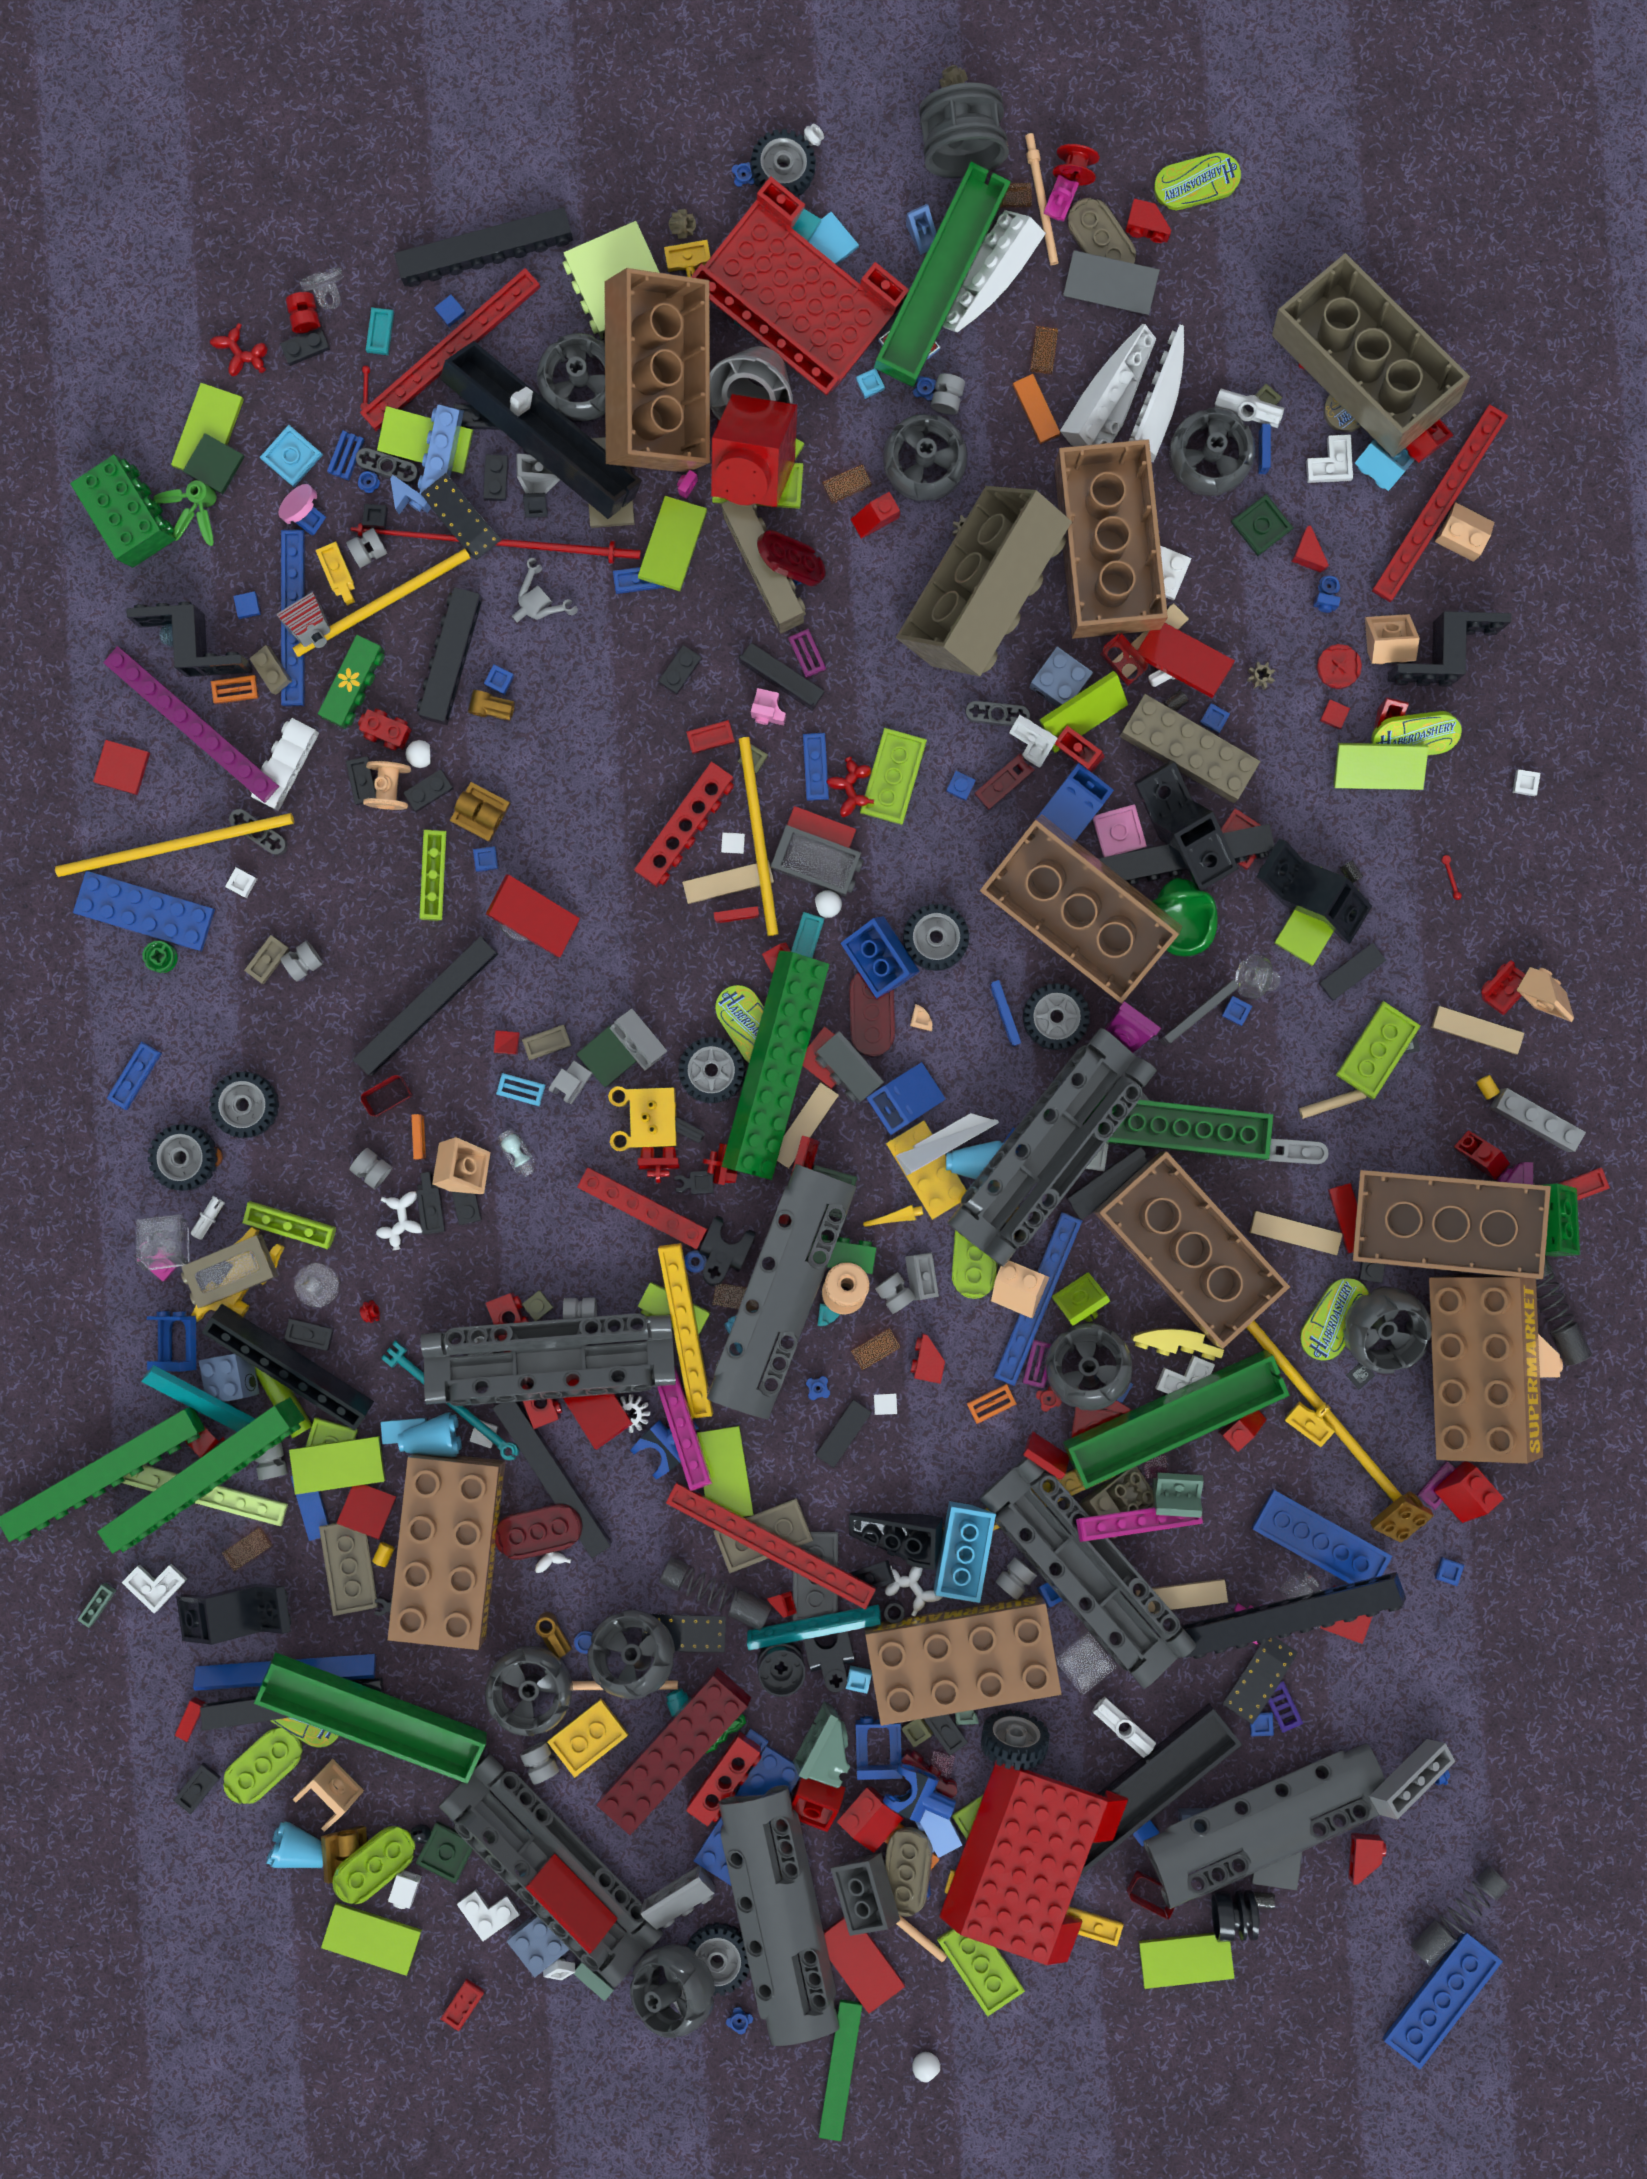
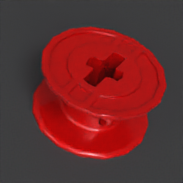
[1053,144,1100,186]

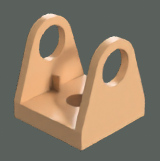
[292,1759,364,1832]

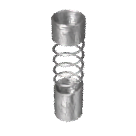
[1536,1255,1592,1366]
[659,1557,772,1631]
[1410,1865,1510,1967]

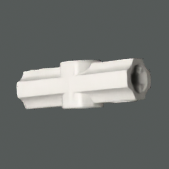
[1215,388,1284,428]
[1092,1697,1156,1758]

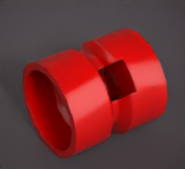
[286,292,321,334]

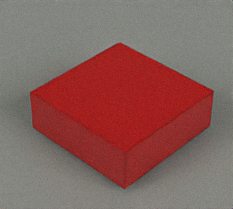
[1320,700,1350,730]

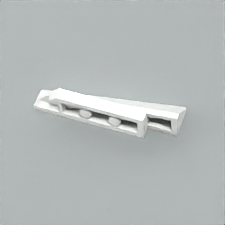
[896,1113,999,1176]

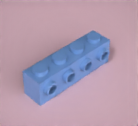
[418,405,464,494]

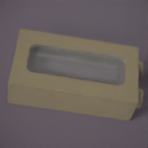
[181,1235,279,1308]

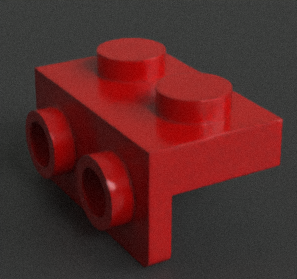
[1481,960,1526,1016]

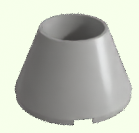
[710,346,793,420]

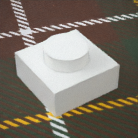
[510,387,533,416]
[1512,769,1540,796]
[225,868,257,898]
[470,1420,499,1448]
[543,1958,575,1980]

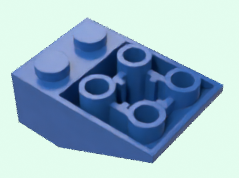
[1035,763,1114,840]
[866,1062,946,1135]

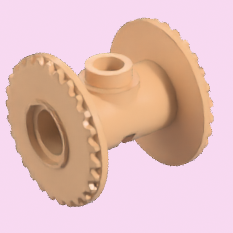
[363,761,411,810]
[822,1263,869,1315]

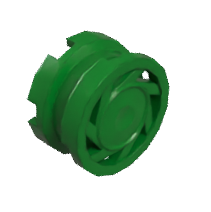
[142,941,178,973]

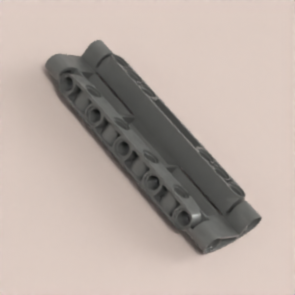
[947,1028,1157,1267]
[707,1164,857,1419]
[420,1314,676,1406]
[979,1457,1197,1689]
[1143,1743,1385,1909]
[438,1754,664,1988]
[719,1785,840,2046]

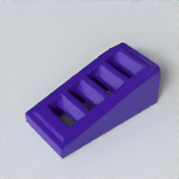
[1268,1681,1303,1733]

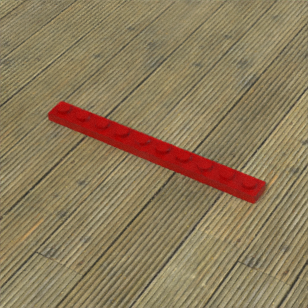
[360,268,541,431]
[1372,404,1508,602]
[666,1482,876,1610]

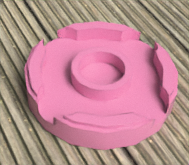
[278,484,317,524]

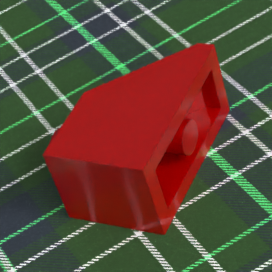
[850,492,900,539]
[1054,725,1105,773]
[1218,1410,1267,1452]
[1348,1833,1386,1885]

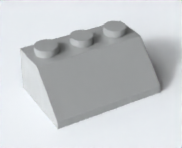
[641,1865,715,1930]

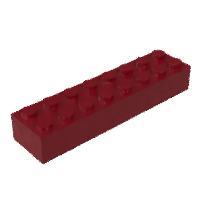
[596,1667,751,1835]

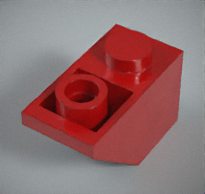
[1125,198,1171,243]
[1454,1130,1510,1180]
[910,1333,945,1384]

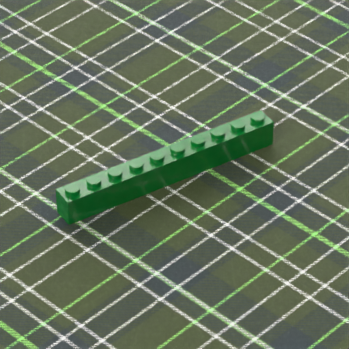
[0,1407,206,1542]

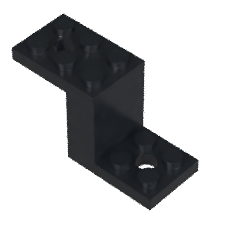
[126,601,252,677]
[1388,611,1511,687]
[1134,760,1239,891]
[1257,838,1372,944]
[176,1584,291,1645]

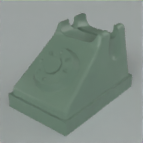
[793,1701,850,1788]

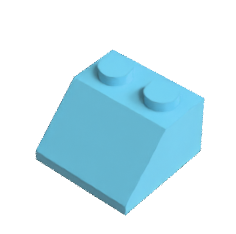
[1355,439,1415,491]

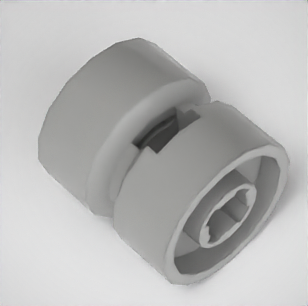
[930,373,965,415]
[346,528,388,568]
[280,940,323,982]
[349,1148,392,1189]
[875,1272,916,1314]
[563,1297,597,1319]
[255,1442,288,1480]
[995,1557,1037,1600]
[520,1741,559,1784]

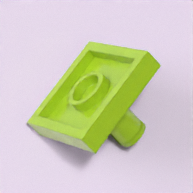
[1051,1272,1110,1326]

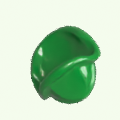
[1152,878,1218,957]

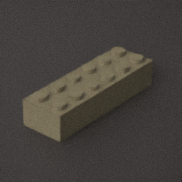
[721,500,806,634]
[1119,694,1261,804]

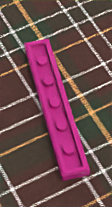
[657,1366,712,1491]
[1076,1508,1203,1542]

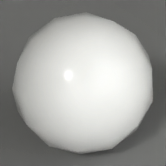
[405,740,430,768]
[815,890,842,918]
[912,2052,941,2082]

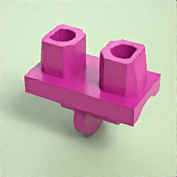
[1043,175,1079,222]

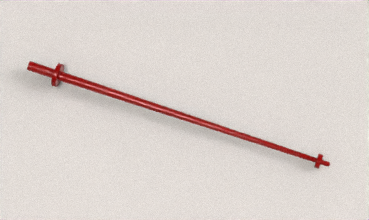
[350,523,641,564]

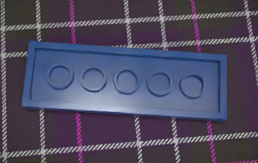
[73,871,215,952]
[1251,1489,1392,1584]
[693,1745,800,1886]
[1382,1931,1503,2069]

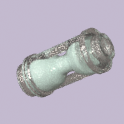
[497,1128,537,1178]

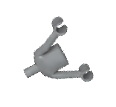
[512,558,578,623]

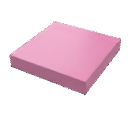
[1092,804,1147,858]

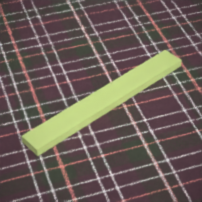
[123,1465,288,1526]

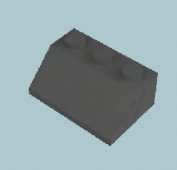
[814,1031,884,1104]
[831,1853,900,1936]

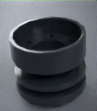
[757,1642,806,1697]
[1211,1890,1260,1942]

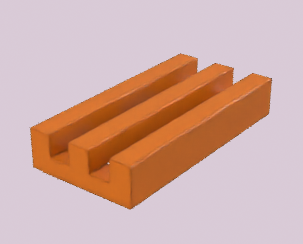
[211,675,259,704]
[412,1114,426,1160]
[967,1384,1016,1424]

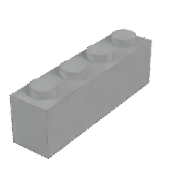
[1489,1088,1586,1152]
[1369,1739,1455,1820]

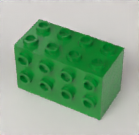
[70,454,176,568]

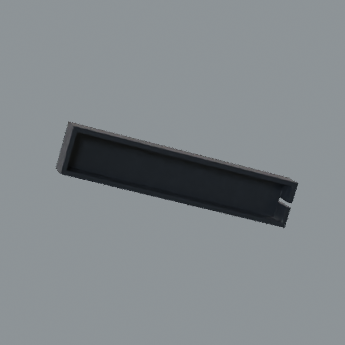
[440,341,642,519]
[1080,1703,1242,1876]

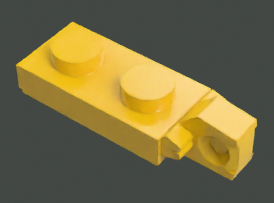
[316,542,355,605]

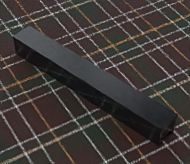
[353,936,499,1076]
[493,1401,612,1559]
[200,1677,385,1731]

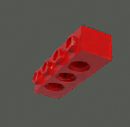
[686,1731,762,1827]

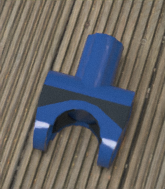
[630,1420,699,1479]
[883,1763,956,1822]

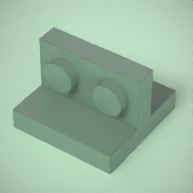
[1152,1473,1204,1518]

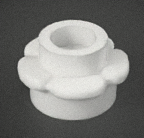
[804,124,824,146]

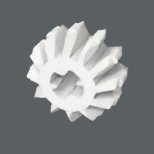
[620,1394,651,1433]

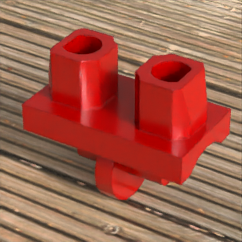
[702,1143,737,1185]
[638,1147,679,1183]

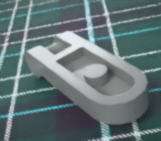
[1264,1139,1329,1164]

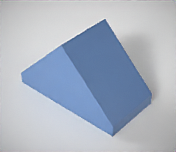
[906,204,937,255]

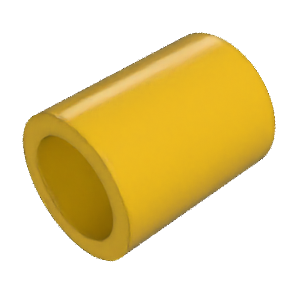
[1476,1075,1500,1100]
[372,1542,395,1567]

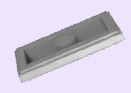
[905,1252,939,1300]

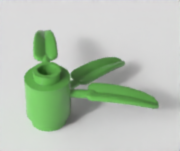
[153,480,217,546]

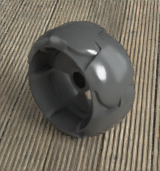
[537,333,605,422]
[1169,408,1255,496]
[883,414,968,501]
[1343,1287,1432,1374]
[1046,1323,1132,1411]
[587,1610,675,1700]
[485,1646,573,1736]
[630,1944,715,2038]

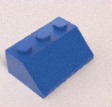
[840,916,920,999]

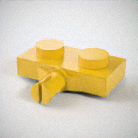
[664,240,710,277]
[1285,1402,1335,1447]

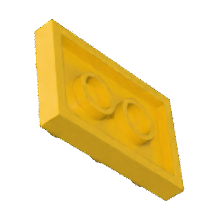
[547,1698,629,1778]

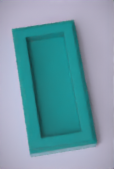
[366,307,394,355]
[791,912,825,958]

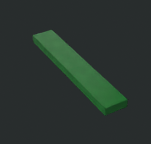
[819,1999,862,2141]

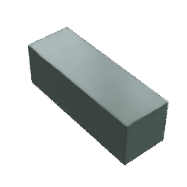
[78,1583,117,1628]
[573,1961,615,2001]

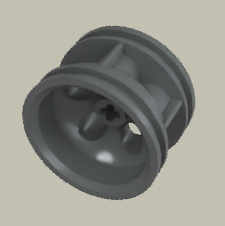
[919,83,1009,178]

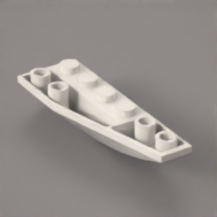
[943,210,1046,332]
[1060,324,1156,447]
[1129,325,1184,462]

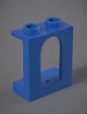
[147,1311,196,1372]
[855,1716,902,1780]

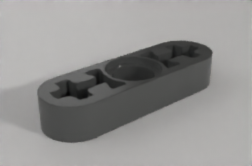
[356,448,419,485]
[965,701,1030,727]
[229,809,287,856]

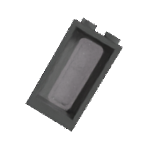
[771,825,864,897]

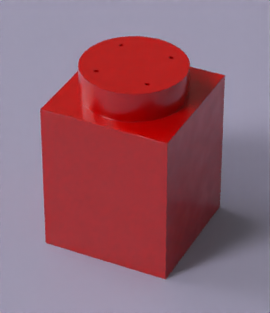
[711,394,797,507]

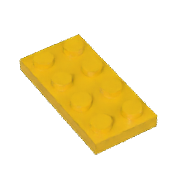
[886,1121,967,1220]

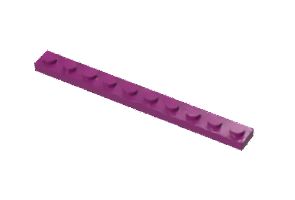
[103,646,280,803]

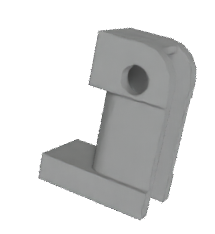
[549,1061,593,1104]

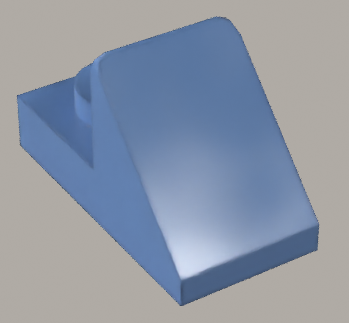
[390,475,431,515]

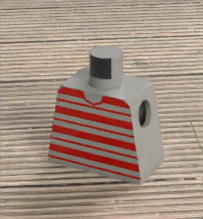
[277,592,331,648]

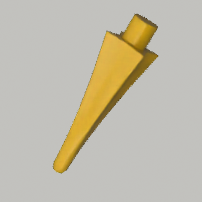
[863,1204,924,1227]

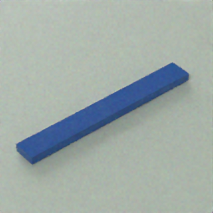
[281,530,305,706]
[994,1212,1082,1386]
[193,1654,376,1691]

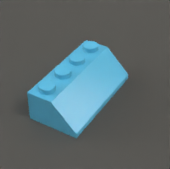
[933,1501,996,1603]

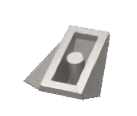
[516,454,560,493]

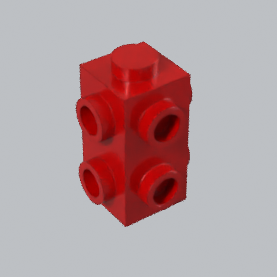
[358,709,412,751]

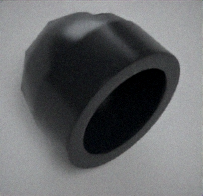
[410,1824,431,1843]

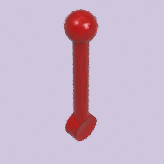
[360,365,371,410]
[1441,855,1462,900]

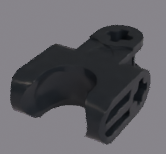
[699,1215,756,1286]
[803,1631,855,1692]

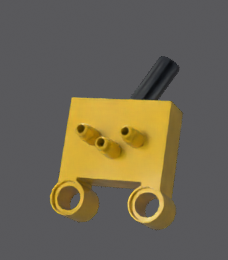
[608,1086,705,1151]

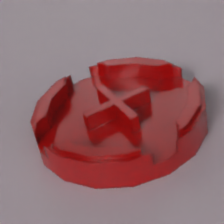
[1316,644,1362,689]

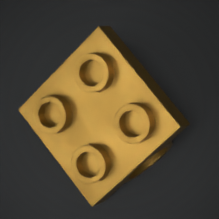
[450,782,511,842]
[1370,1491,1434,1543]
[321,1825,367,1884]

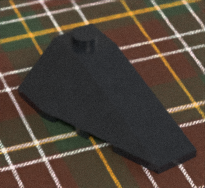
[849,1513,943,1570]

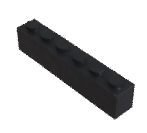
[417,587,483,725]

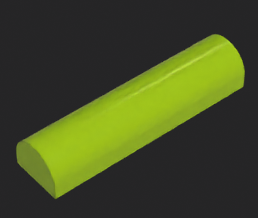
[419,830,446,921]
[242,1201,336,1249]
[255,1367,312,1439]

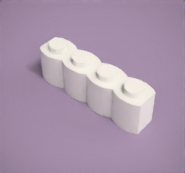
[251,718,319,811]

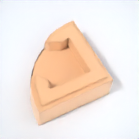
[910,1004,932,1031]

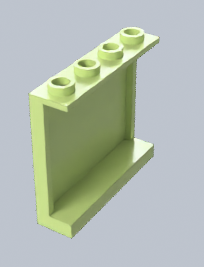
[562,221,659,339]

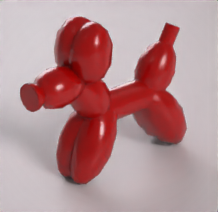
[210,323,268,376]
[826,757,874,817]

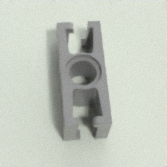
[610,1009,667,1071]

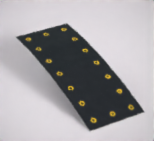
[421,473,502,560]
[642,1614,726,1652]
[1223,1637,1298,1724]

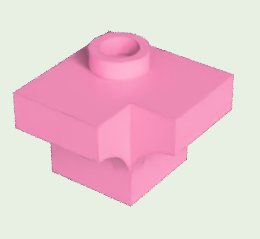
[751,688,786,725]

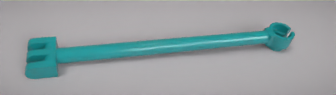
[381,1340,519,1460]

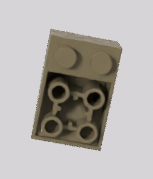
[1078,1466,1155,1540]

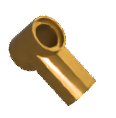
[468,690,515,721]
[535,1612,572,1658]

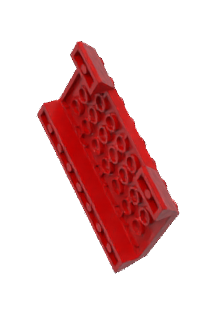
[691,176,909,396]
[939,1760,1128,1965]

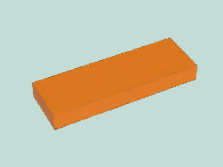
[1012,374,1060,444]

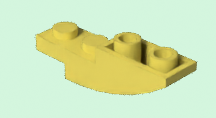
[1130,1328,1224,1361]

